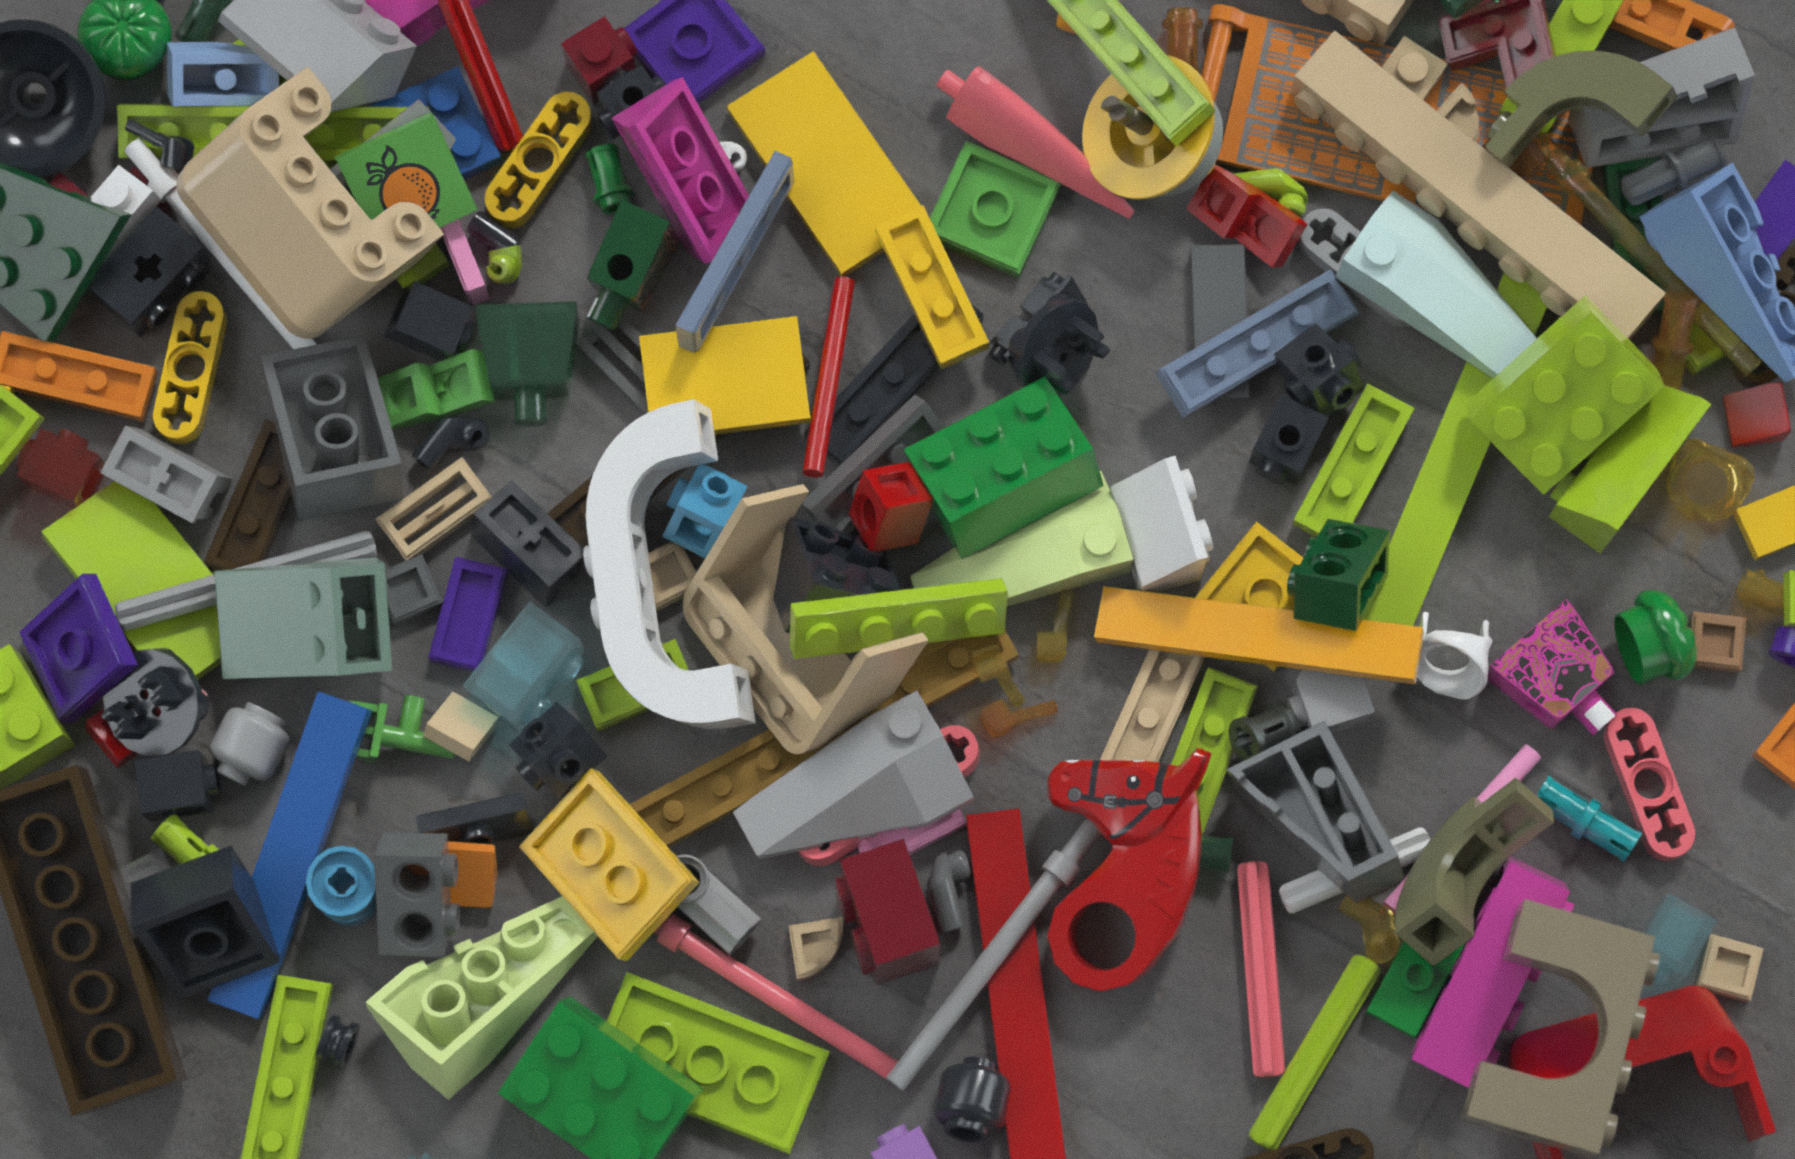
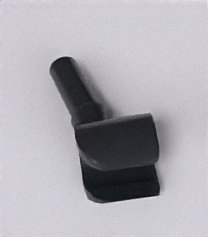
[125,119,194,169]

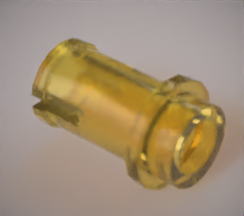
[1734,568,1784,618]

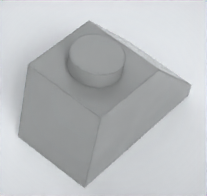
[1287,670,1375,733]

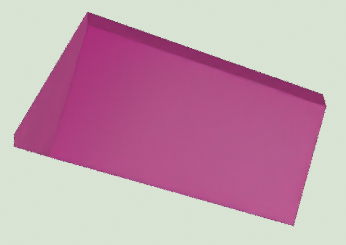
[611,77,749,264]

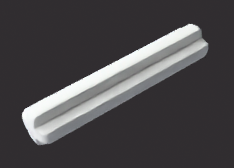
[1279,827,1430,913]

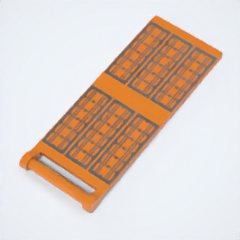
[1201,4,1593,225]

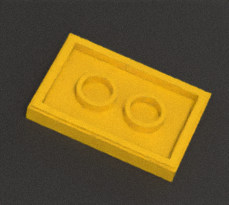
[639,316,811,435]
[519,768,700,961]

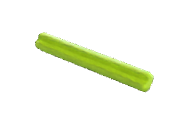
[1249,954,1381,1151]

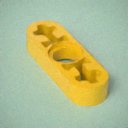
[485,92,592,228]
[153,291,227,444]

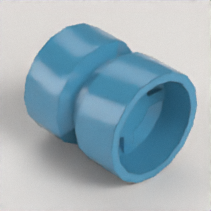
[306,846,377,927]

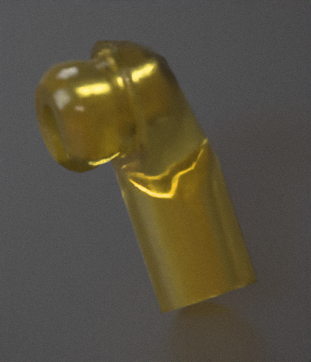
[1338,895,1400,963]

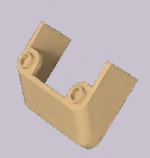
[683,484,928,754]

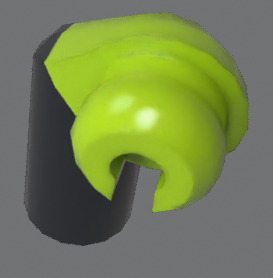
[466,211,523,284]

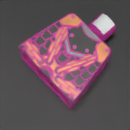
[1487,599,1617,736]

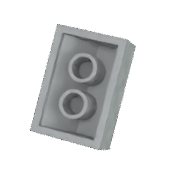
[218,0,417,112]

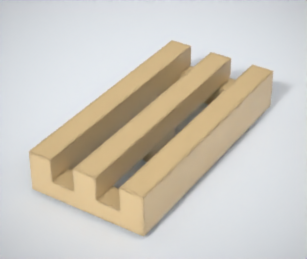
[376,457,492,561]

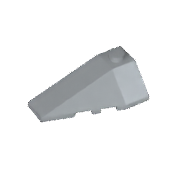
[732,690,974,859]

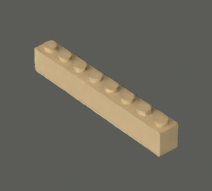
[1290,31,1666,340]

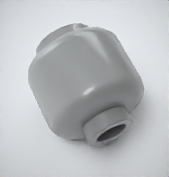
[209,702,290,786]

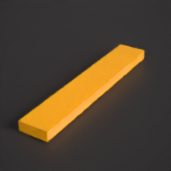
[1094,586,1424,685]

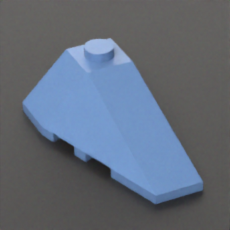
[1640,162,1795,382]

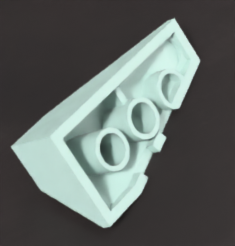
[1335,191,1537,378]

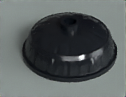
[0,19,106,177]

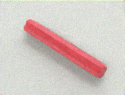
[1237,861,1285,1078]

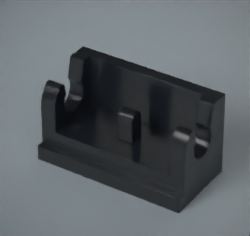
[470,480,584,608]

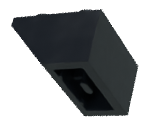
[773,517,901,652]

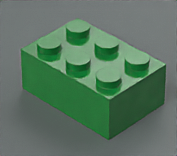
[904,377,1104,559]
[497,996,705,1159]

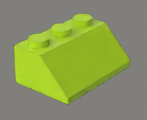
[1548,385,1711,554]

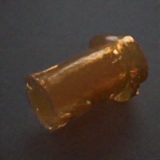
[1162,7,1203,72]

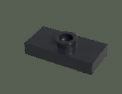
[416,792,533,845]

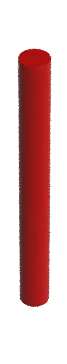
[802,276,855,478]

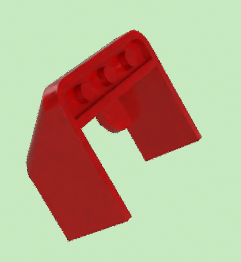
[1507,986,1776,1159]

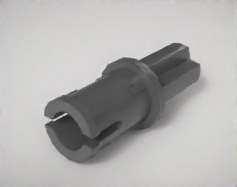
[1621,136,1727,205]

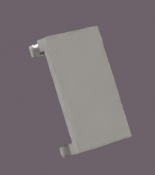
[100,426,232,524]

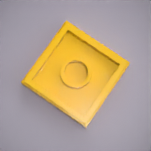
[1195,521,1304,672]

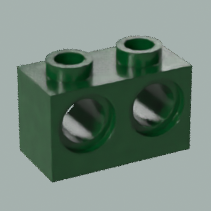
[1287,519,1390,631]

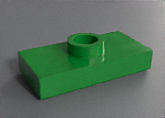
[1365,940,1465,1039]

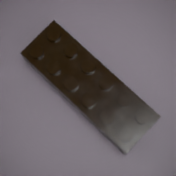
[0,765,188,1116]

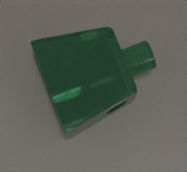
[476,301,581,427]

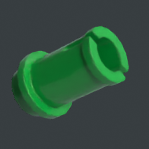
[585,144,635,215]

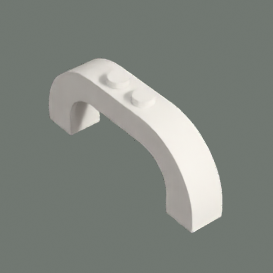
[583,399,755,729]

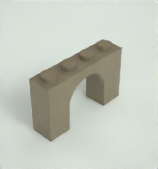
[1460,899,1660,1158]

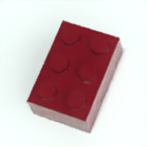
[834,838,940,985]

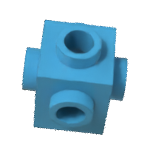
[662,464,748,558]

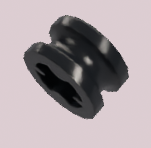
[315,1014,360,1070]

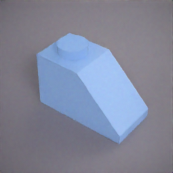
[167,42,279,106]

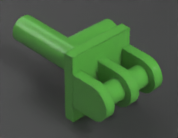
[346,695,454,764]

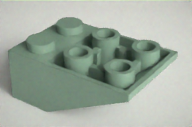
[214,557,392,679]

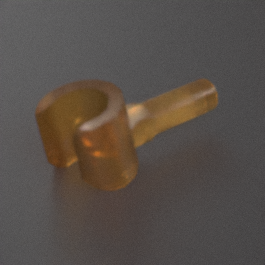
[979,699,1058,738]

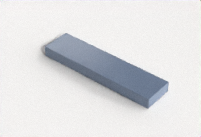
[675,151,794,353]
[1155,269,1359,418]

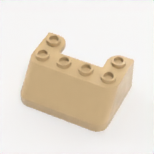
[177,67,444,339]

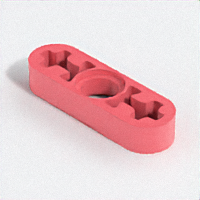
[1603,708,1695,861]

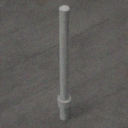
[886,819,1101,1091]

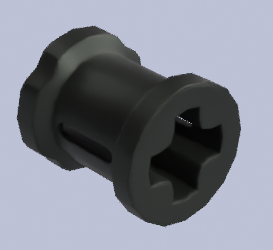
[1228,701,1301,761]

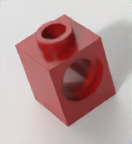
[848,462,933,552]

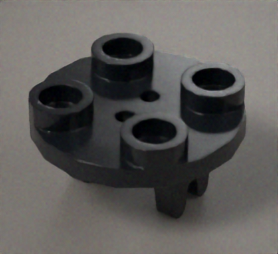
[1008,293,1110,396]
[101,647,209,756]

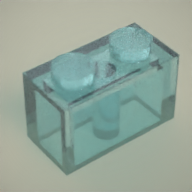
[463,601,585,734]

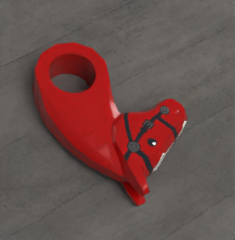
[1047,747,1212,991]

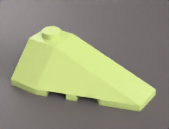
[911,471,1133,606]
[366,896,598,1100]

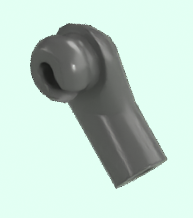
[928,851,971,932]

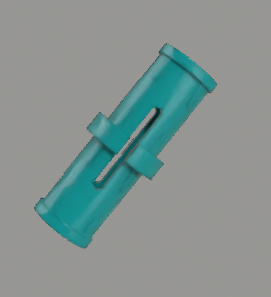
[1537,776,1642,863]

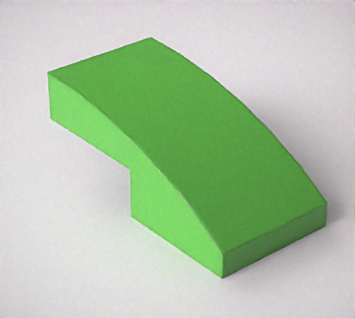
[377,349,494,429]

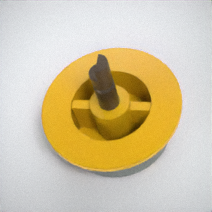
[1082,55,1223,199]

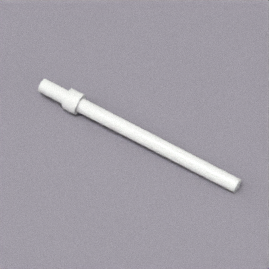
[124,138,317,349]

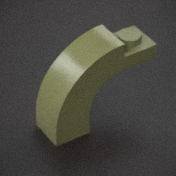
[1486,51,1677,168]
[1395,777,1554,966]

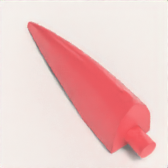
[936,66,1135,219]

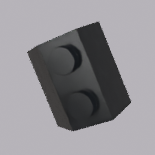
[131,845,280,1000]

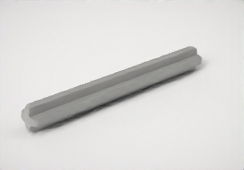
[115,531,377,631]

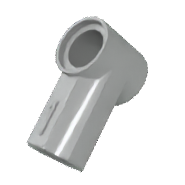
[676,854,762,955]

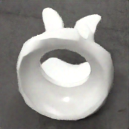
[1417,612,1493,700]

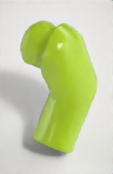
[1234,168,1308,218]

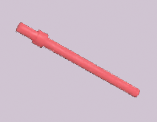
[653,914,898,1080]

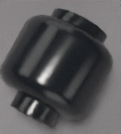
[934,1056,1011,1143]

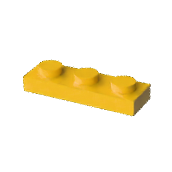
[875,205,990,370]

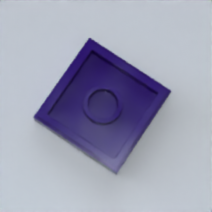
[624,0,766,104]
[19,574,138,723]

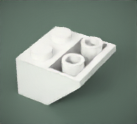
[1110,456,1213,593]

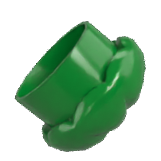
[77,0,172,81]
[1614,590,1697,686]

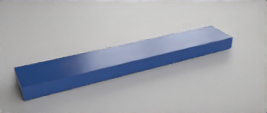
[208,691,372,1019]

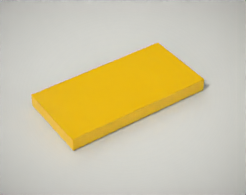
[726,51,921,277]

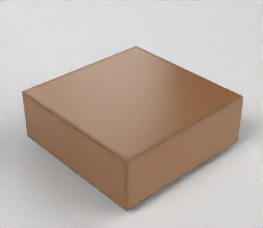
[1689,611,1747,674]

